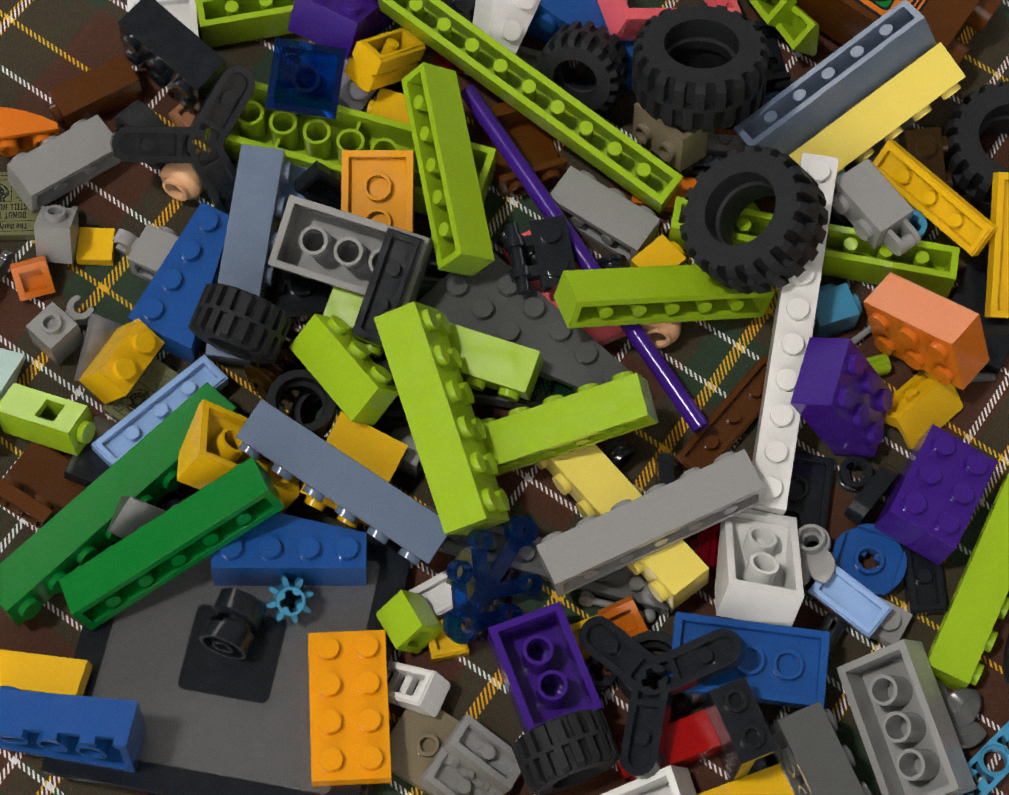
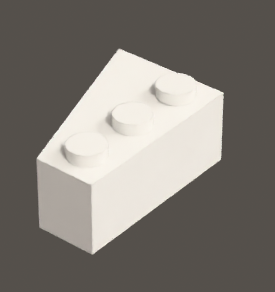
[472,0,541,54]

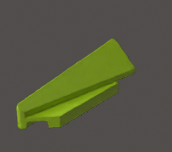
[749,0,819,56]

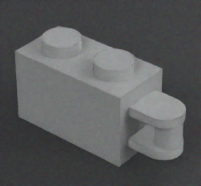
[832,158,921,256]

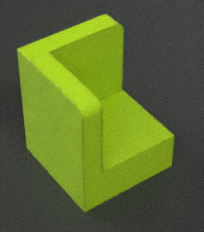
[376,590,444,654]

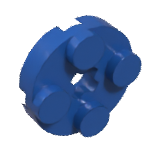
[831,523,907,598]

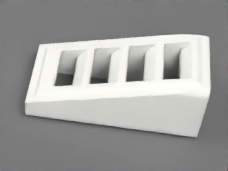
[387,660,450,717]

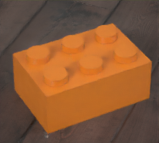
[863,272,990,390]

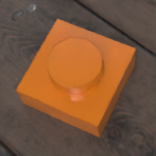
[10,255,56,302]
[597,595,649,637]

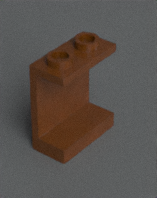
[473,102,568,198]

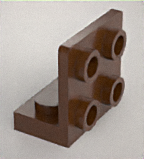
[0,442,87,529]

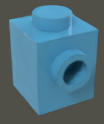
[812,283,862,338]

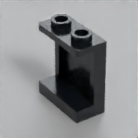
[701,678,777,782]

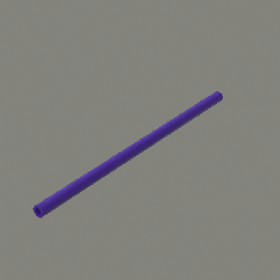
[460,84,709,434]

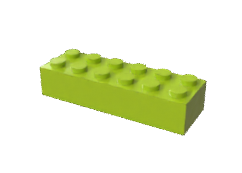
[374,301,510,536]

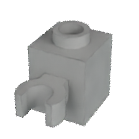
[34,204,79,264]
[113,223,179,282]
[26,295,96,366]

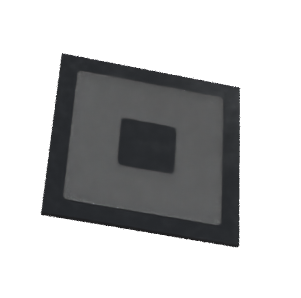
[41,497,411,795]

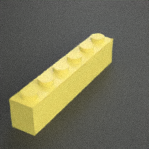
[788,42,966,179]
[535,444,709,610]

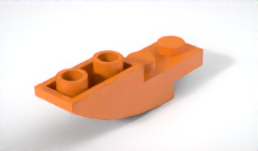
[0,107,61,157]

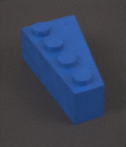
[211,512,367,586]
[0,686,147,773]

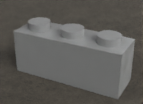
[7,114,121,213]
[550,166,660,263]

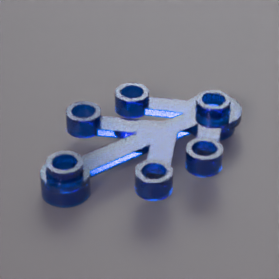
[443,515,543,644]

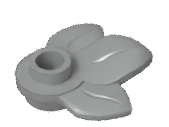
[798,524,836,586]

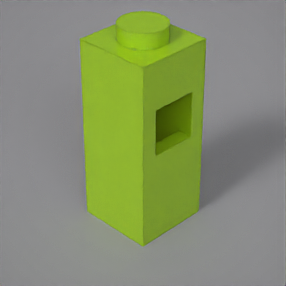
[0,383,97,456]

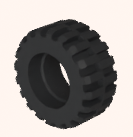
[632,3,769,132]
[944,81,1009,217]
[680,145,828,294]

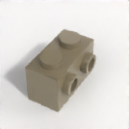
[633,102,708,172]

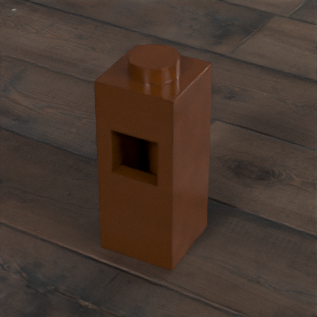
[48,54,144,130]

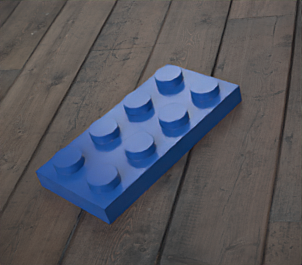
[668,612,830,708]

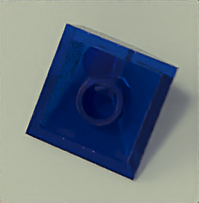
[265,38,346,120]

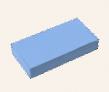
[808,564,893,639]

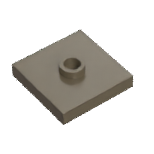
[390,709,459,795]

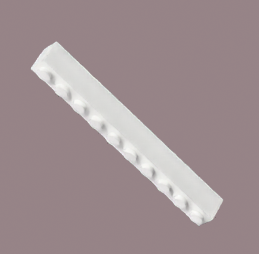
[750,152,839,515]

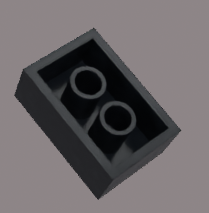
[118,0,227,112]

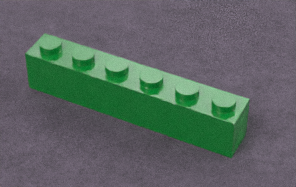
[58,457,285,630]

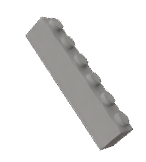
[536,449,765,597]

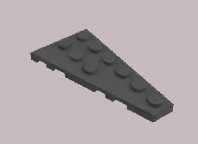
[418,252,630,393]

